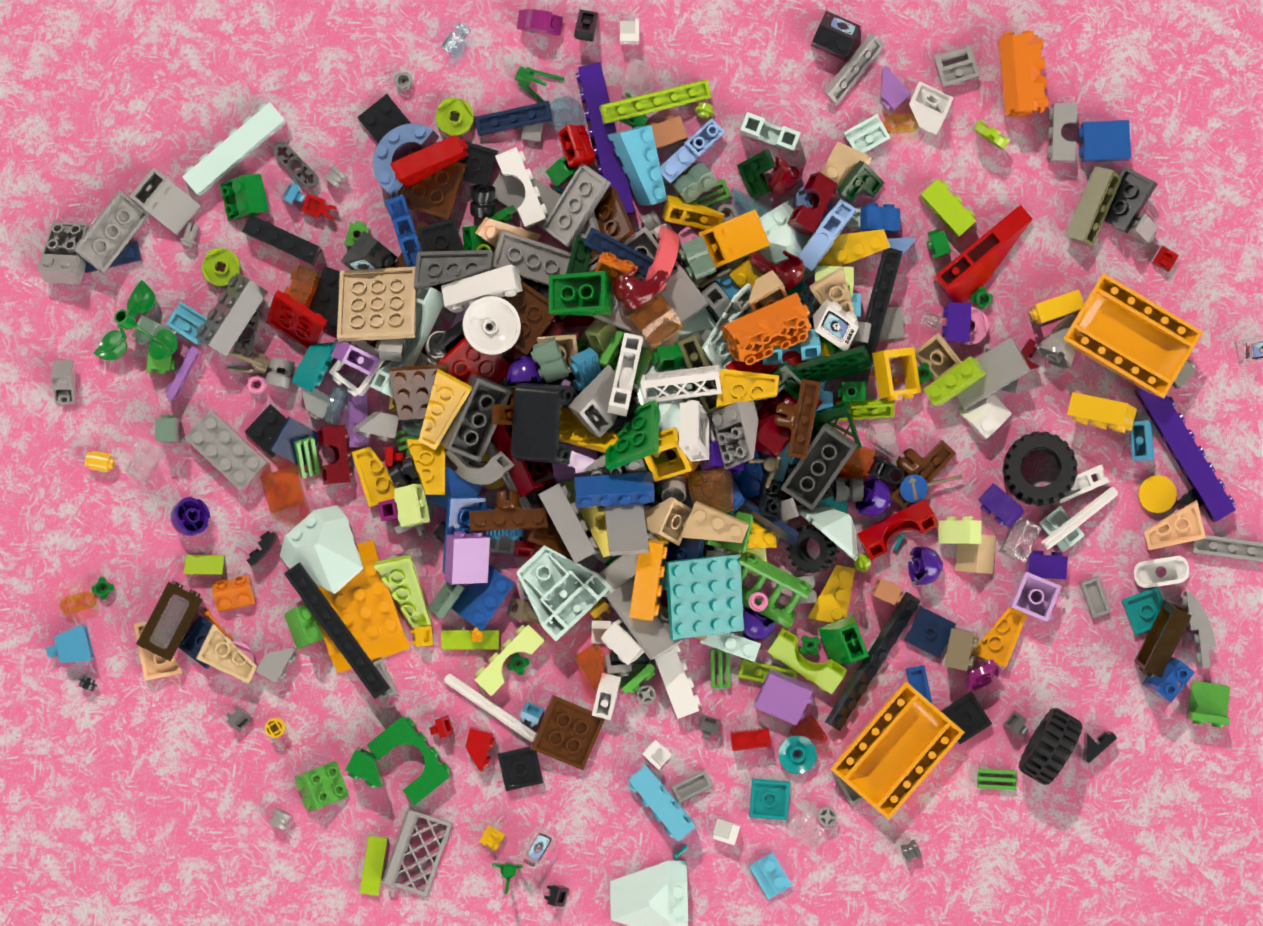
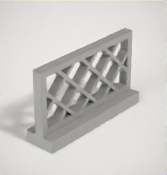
[382,808,452,897]

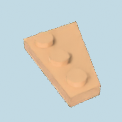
[1144,500,1206,550]
[134,621,183,681]

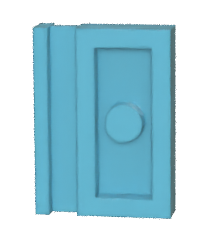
[165,301,207,346]
[749,852,792,900]

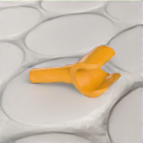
[471,628,483,642]

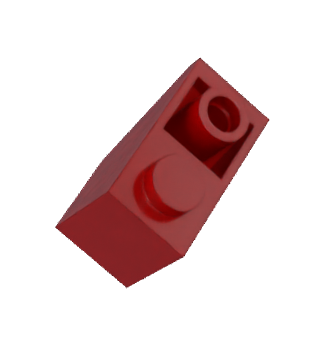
[465,727,496,771]

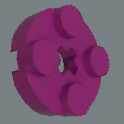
[964,659,1002,691]

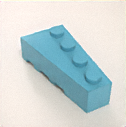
[608,125,667,206]
[628,764,696,841]

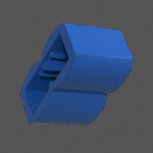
[860,203,900,233]

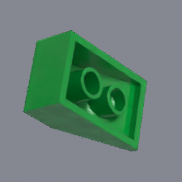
[549,271,612,316]

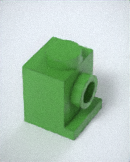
[344,221,370,248]
[146,353,177,375]

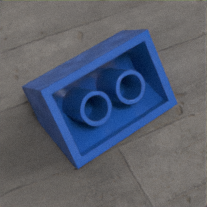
[451,565,515,631]

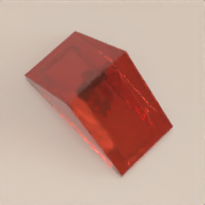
[788,714,828,741]

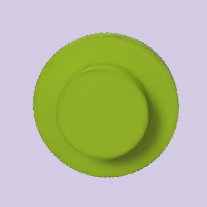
[695,103,714,119]
[854,553,871,572]

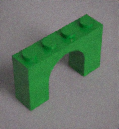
[367,715,452,806]

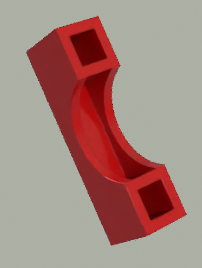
[857,499,939,560]

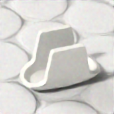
[1134,556,1189,588]

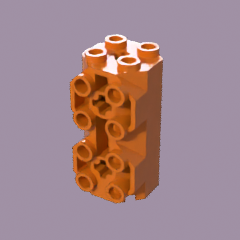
[997,30,1048,117]
[721,293,812,365]

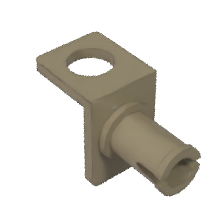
[507,597,540,624]

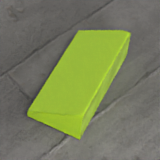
[184,555,225,574]

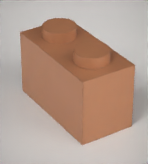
[647,115,688,150]
[870,578,904,605]

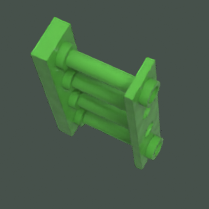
[738,551,812,629]

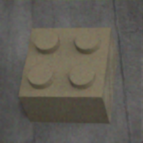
[944,628,980,671]

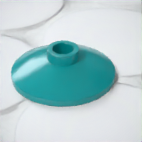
[778,735,817,774]

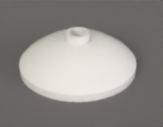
[462,296,521,355]

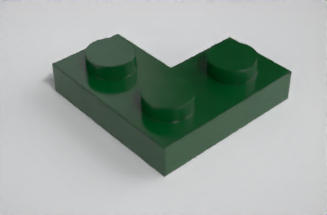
[737,149,776,200]
[837,160,885,203]
[769,361,804,401]

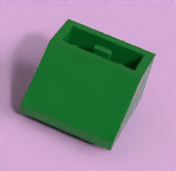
[220,174,269,221]
[818,615,869,663]
[345,747,384,789]

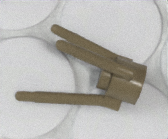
[691,266,732,290]
[227,343,270,376]
[748,456,782,488]

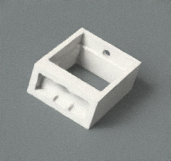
[329,340,389,397]
[679,400,710,462]

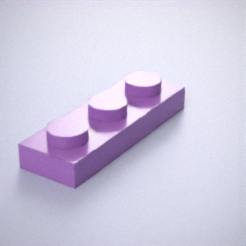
[165,346,201,401]
[348,391,369,448]

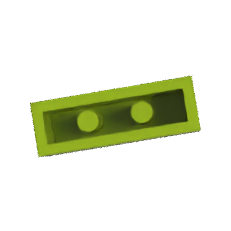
[919,179,976,238]
[923,356,986,406]

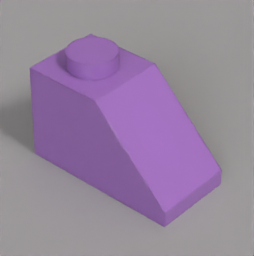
[880,66,911,112]
[331,341,380,376]

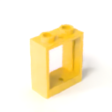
[1029,289,1084,325]
[872,347,921,401]
[644,427,692,482]

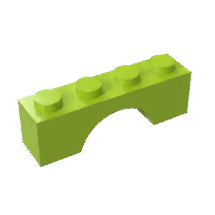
[767,628,847,694]

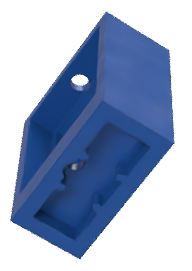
[1142,657,1195,703]

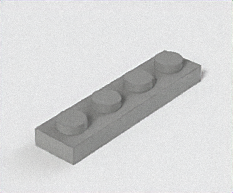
[823,33,885,105]
[1191,535,1263,562]

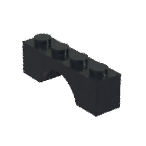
[242,215,322,266]

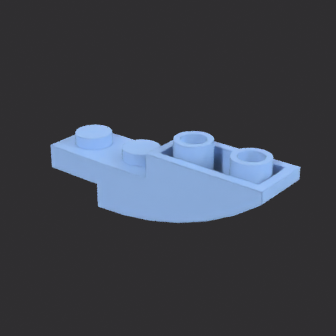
[660,119,725,185]
[799,199,857,272]

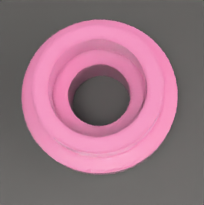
[247,375,267,394]
[748,592,768,612]

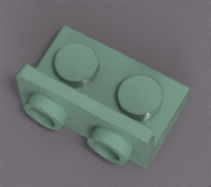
[428,581,465,620]

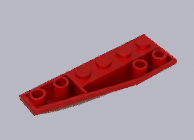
[933,204,1033,303]

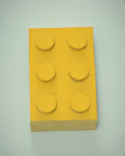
[1067,392,1137,433]

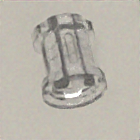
[920,309,943,331]

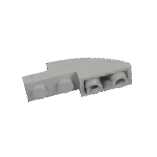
[1181,591,1216,668]

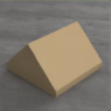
[915,333,962,380]
[955,534,996,574]

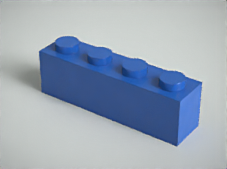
[574,472,654,508]

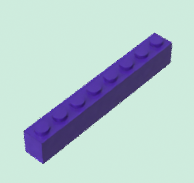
[575,62,635,215]
[1134,388,1236,522]

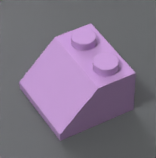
[1008,571,1062,622]

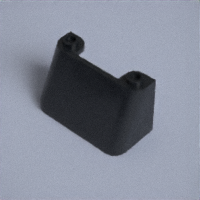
[511,383,574,464]

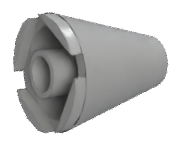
[1036,314,1077,369]

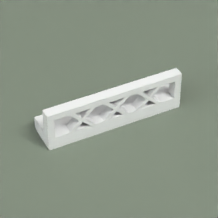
[641,365,722,403]

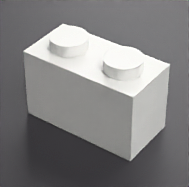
[592,673,621,720]

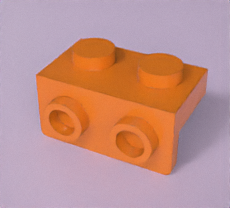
[594,252,638,283]
[212,575,256,612]

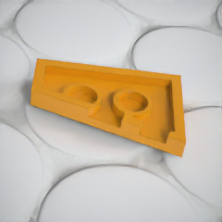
[973,607,1028,667]

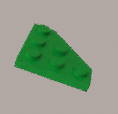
[605,400,659,470]

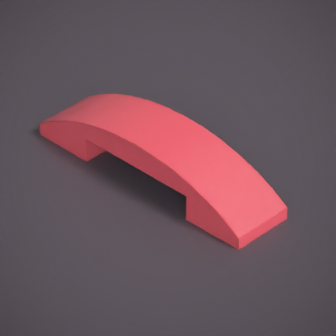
[645,225,679,291]

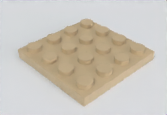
[337,267,417,342]

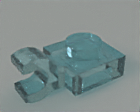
[440,23,471,59]

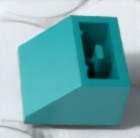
[291,342,336,392]

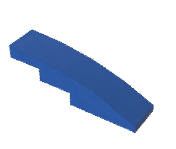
[385,194,423,267]

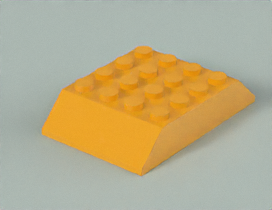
[1063,273,1203,399]
[317,539,411,673]
[830,682,965,820]

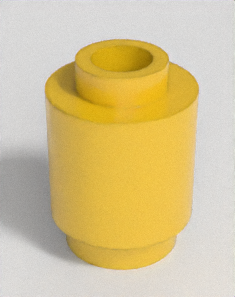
[85,451,115,472]

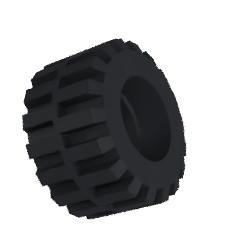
[787,524,840,573]

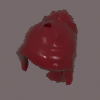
[768,155,803,196]
[750,250,805,291]
[613,268,669,310]

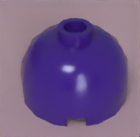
[507,356,546,386]
[856,477,892,517]
[171,497,210,536]
[908,547,943,585]
[742,605,777,640]

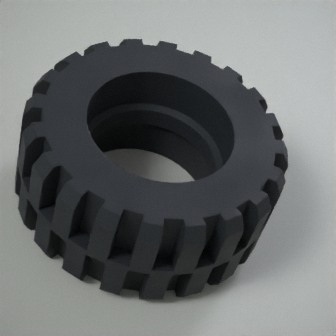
[1003,431,1078,506]
[1018,708,1083,785]

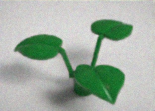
[93,280,178,361]

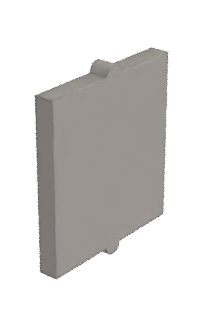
[879,306,905,340]

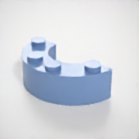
[373,123,439,197]

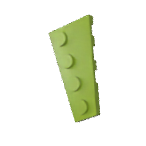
[373,555,432,628]

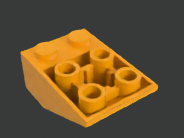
[698,209,770,267]

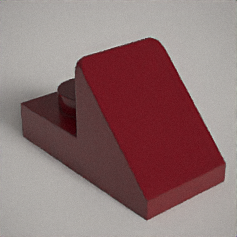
[1021,338,1040,370]

